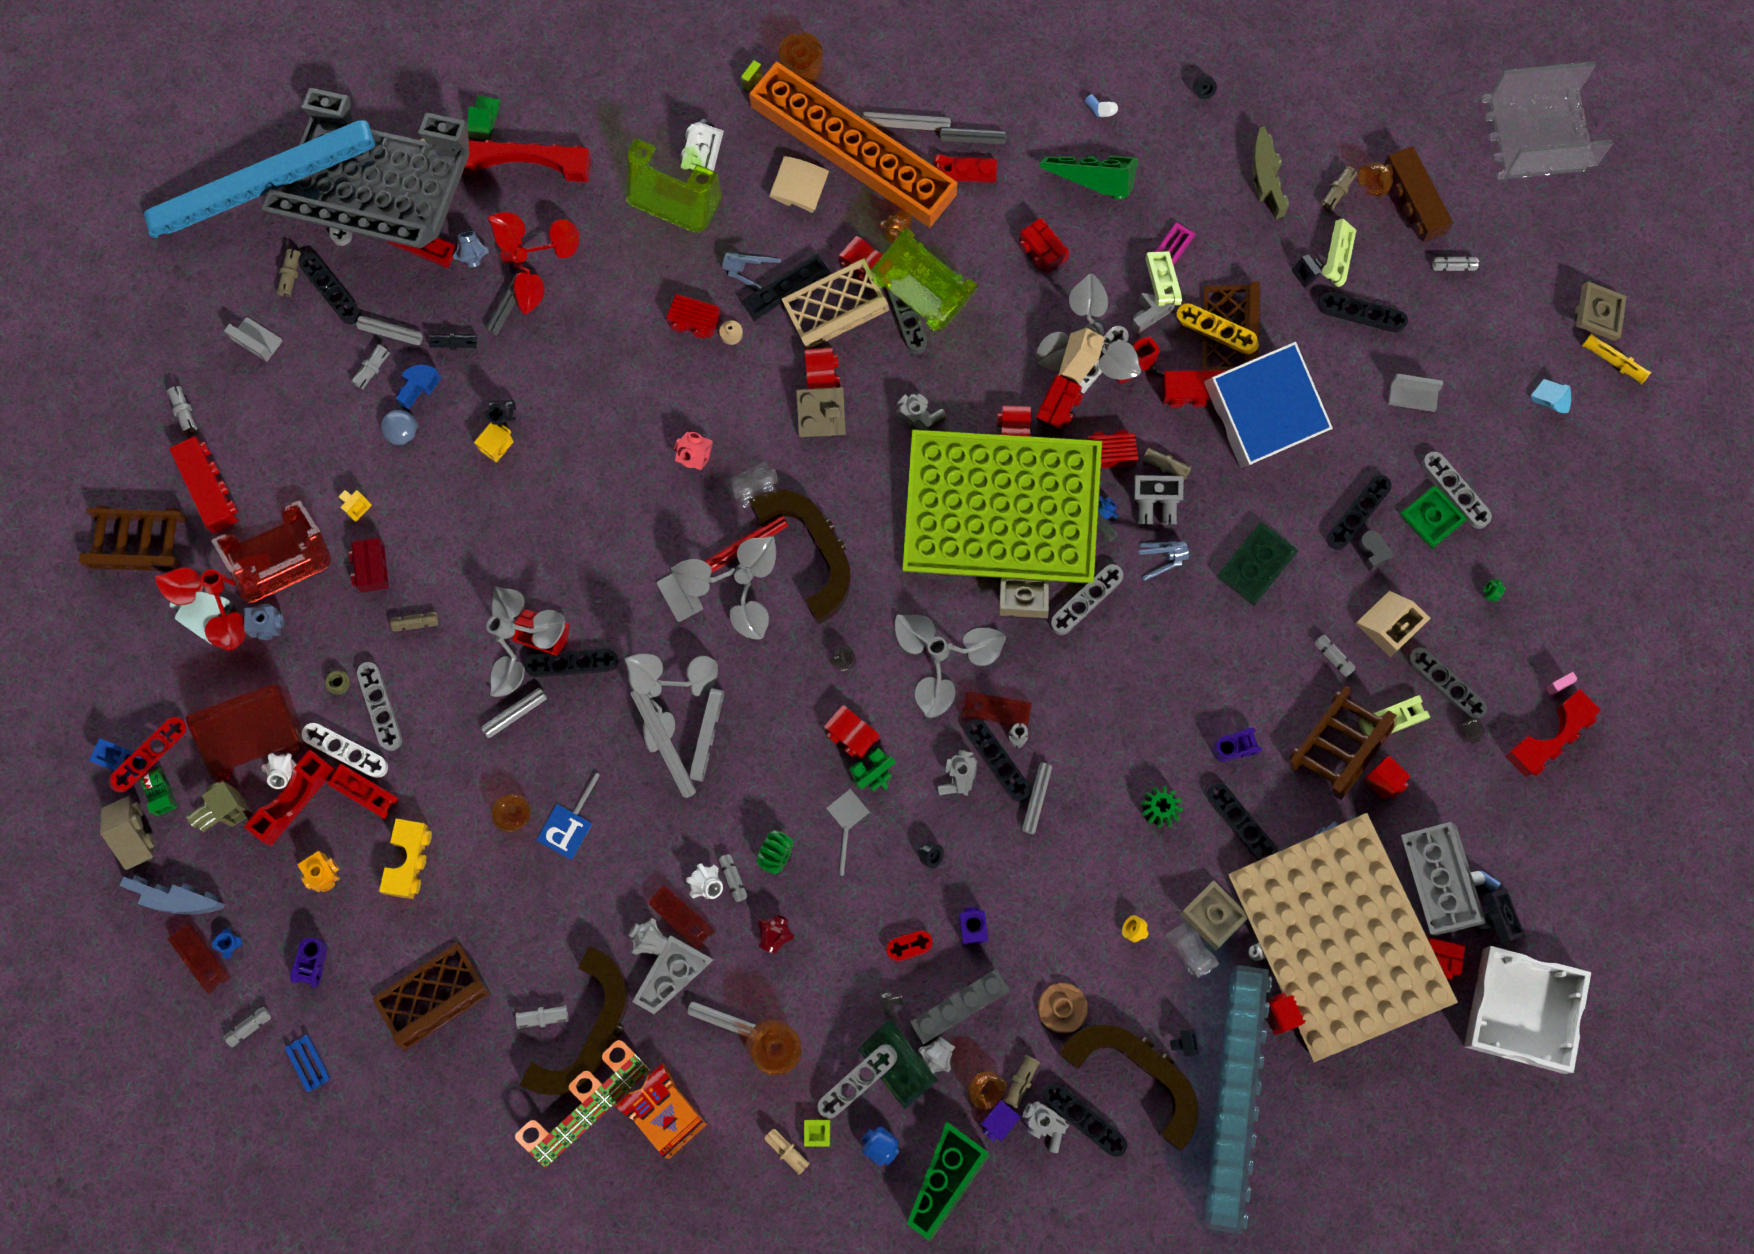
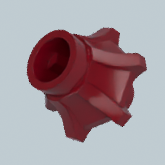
[758,914,795,954]

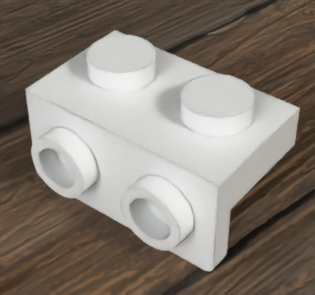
[680,122,724,175]

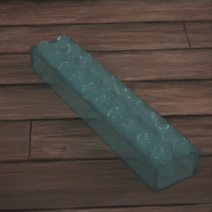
[1203,965,1272,1234]

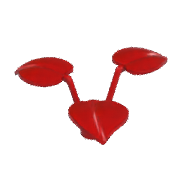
[487,212,579,314]
[155,554,271,651]

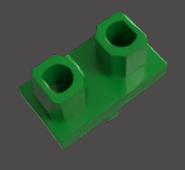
[849,748,896,791]

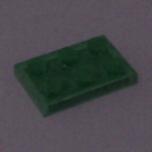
[1216,522,1299,606]
[857,1020,938,1110]

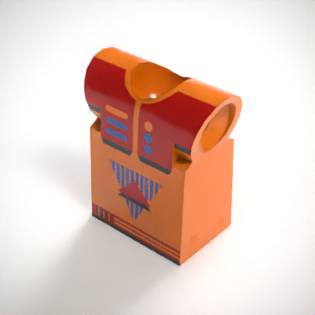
[615,1063,707,1159]

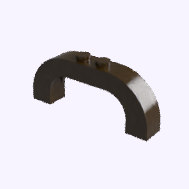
[749,490,851,625]
[520,946,629,1095]
[1057,1025,1198,1151]

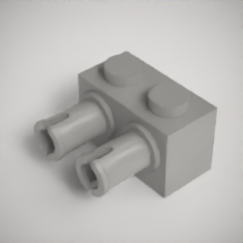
[1134,475,1184,525]

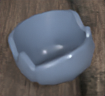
[381,410,419,445]

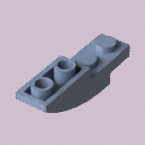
[120,875,225,914]

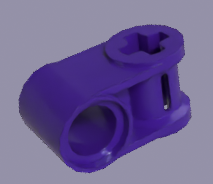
[1212,728,1263,762]
[290,938,327,988]

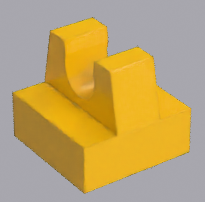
[339,490,372,522]

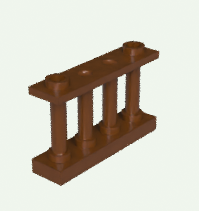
[78,505,187,572]
[1290,685,1397,801]

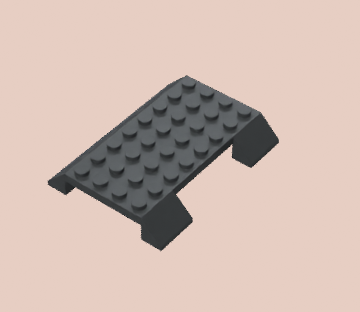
[261,88,469,248]

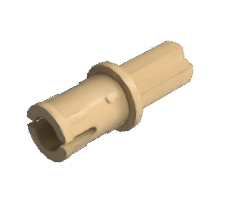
[764,1129,810,1175]

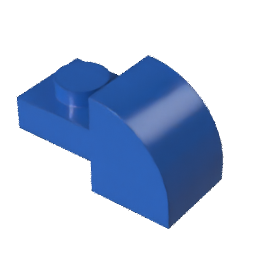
[396,365,442,411]
[88,738,146,777]

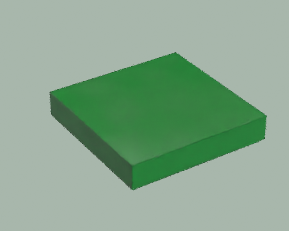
[1399,485,1468,550]

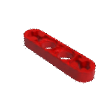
[109,717,186,793]

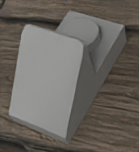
[1131,293,1175,335]

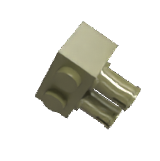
[186,781,253,832]

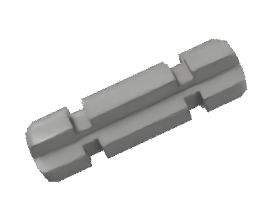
[1432,257,1479,271]
[1315,635,1355,677]
[719,854,747,902]
[224,1007,271,1047]

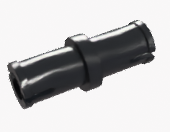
[429,332,477,350]

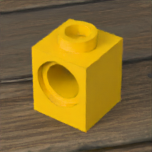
[474,423,514,462]

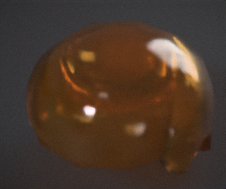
[1358,162,1393,197]
[491,793,532,832]
[967,1071,1007,1110]

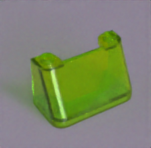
[871,228,978,332]

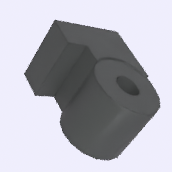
[1358,531,1394,572]

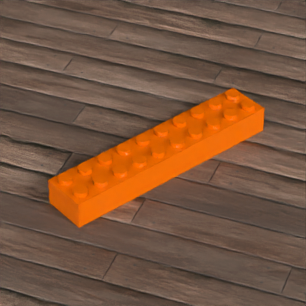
[749,61,957,228]

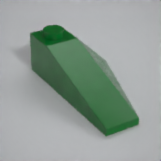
[1040,156,1138,199]

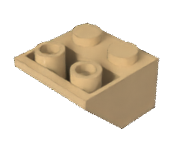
[1355,591,1431,657]

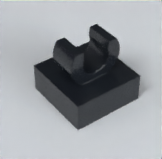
[1292,254,1324,288]
[1170,1029,1200,1057]

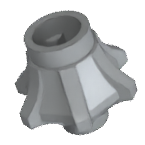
[628,918,668,956]
[918,1035,955,1075]

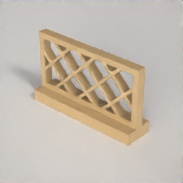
[782,259,889,350]

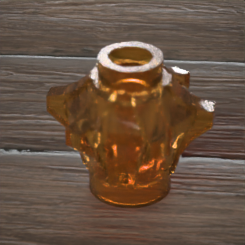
[879,210,914,245]

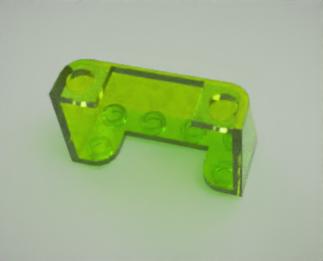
[626,138,722,233]

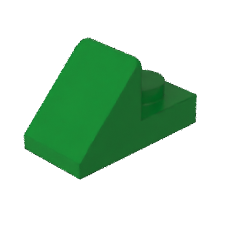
[468,95,501,141]

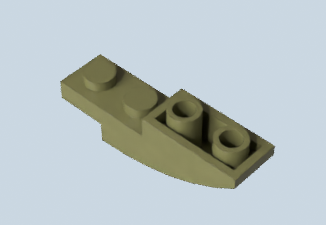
[1252,126,1289,219]

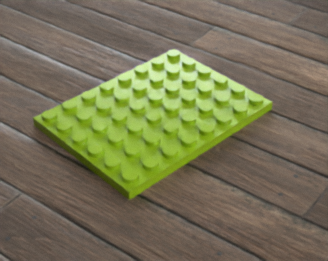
[903,430,1102,583]

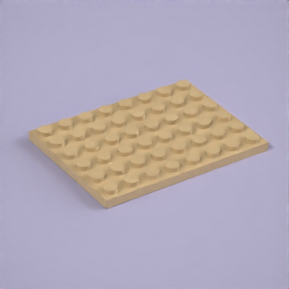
[1228,813,1458,1062]

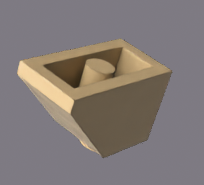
[1059,328,1105,385]

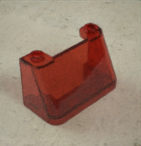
[211,500,331,603]
[185,685,307,781]

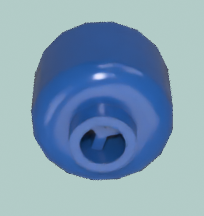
[861,1127,900,1166]

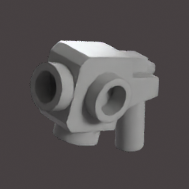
[896,394,946,431]
[938,750,978,796]
[1022,1102,1069,1153]

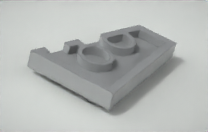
[632,935,714,1015]

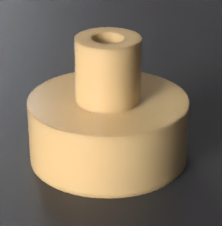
[719,321,743,345]

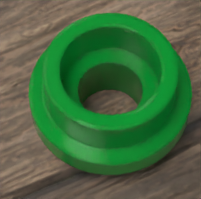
[1483,579,1506,602]

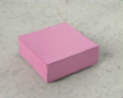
[1546,672,1577,695]

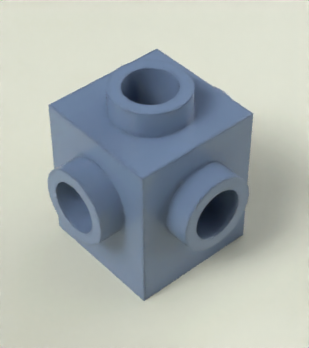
[244,604,284,640]

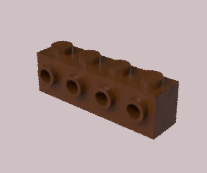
[1383,146,1453,242]

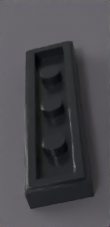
[741,252,830,321]

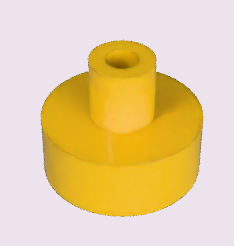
[1122,915,1148,942]

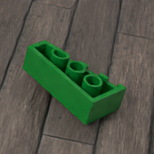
[907,1121,990,1242]

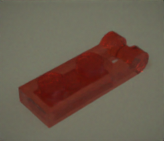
[961,692,1032,728]
[647,885,715,950]
[168,923,230,994]

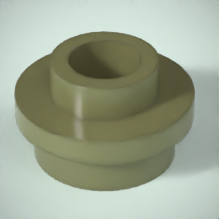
[325,670,350,695]

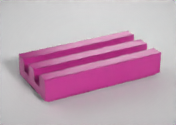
[1155,222,1195,266]

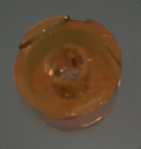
[778,32,824,84]
[745,1019,802,1075]

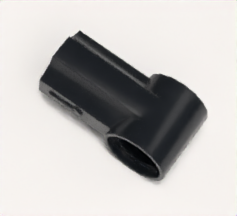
[486,400,516,425]

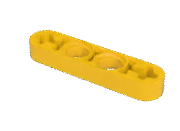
[1177,303,1259,354]

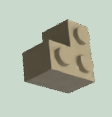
[100,796,156,870]

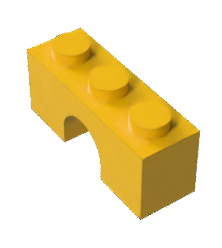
[379,819,432,899]

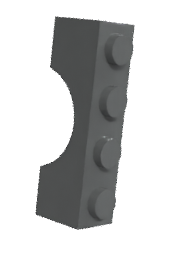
[910,969,1010,1045]

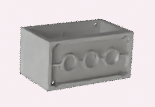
[1401,822,1486,936]

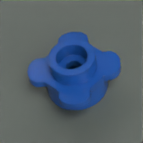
[1098,495,1119,519]
[212,928,242,958]

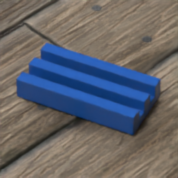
[285,1035,331,1092]

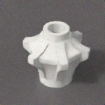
[262,753,297,789]
[686,864,723,899]

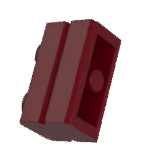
[348,538,389,593]

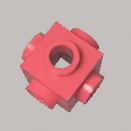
[674,432,713,470]

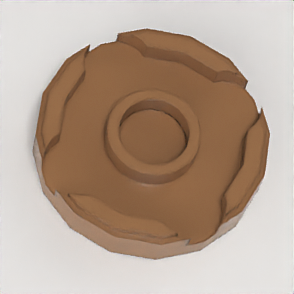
[1038,983,1088,1034]

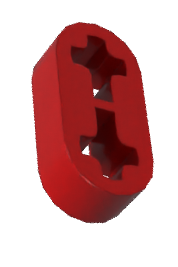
[886,930,933,962]

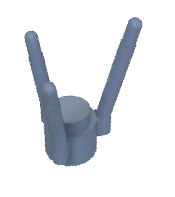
[723,252,781,290]
[1138,541,1189,581]

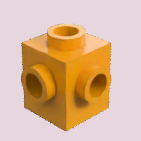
[297,851,340,892]

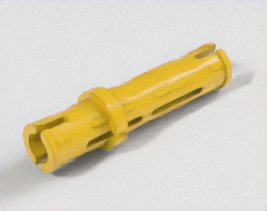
[1582,333,1651,385]

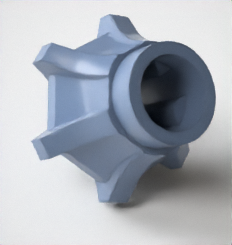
[453,231,489,267]

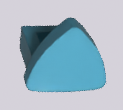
[1531,379,1571,413]

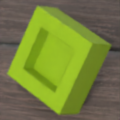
[741,60,763,91]
[804,1120,830,1147]

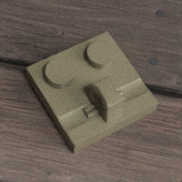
[1575,281,1627,341]
[796,387,846,437]
[1000,577,1049,618]
[1180,880,1248,951]

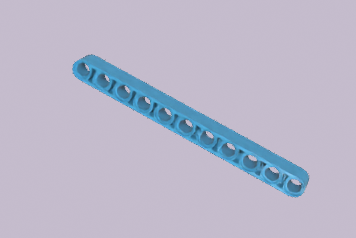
[143,120,375,238]

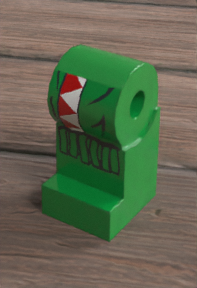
[140,766,178,816]

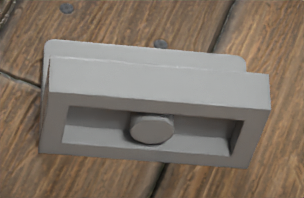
[224,318,283,362]
[1388,374,1443,412]
[657,566,703,622]

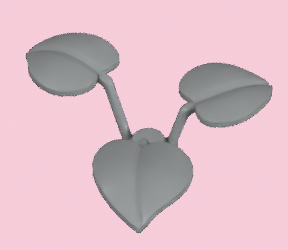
[1036,273,1141,380]
[672,536,776,640]
[486,587,566,697]
[895,615,1006,718]
[625,654,718,753]

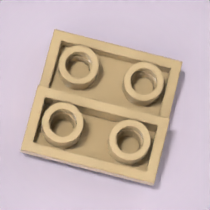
[769,156,829,213]

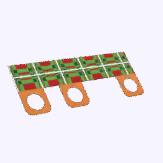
[515,1040,650,1168]

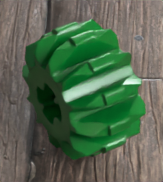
[1141,786,1183,828]
[756,830,794,875]

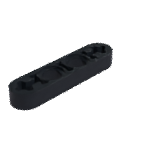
[299,253,361,325]
[1318,292,1408,333]
[1327,475,1392,550]
[524,649,619,677]
[966,719,1030,801]
[1207,783,1278,861]
[1043,1083,1127,1157]

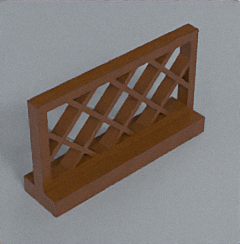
[1202,281,1260,371]
[372,942,491,1051]

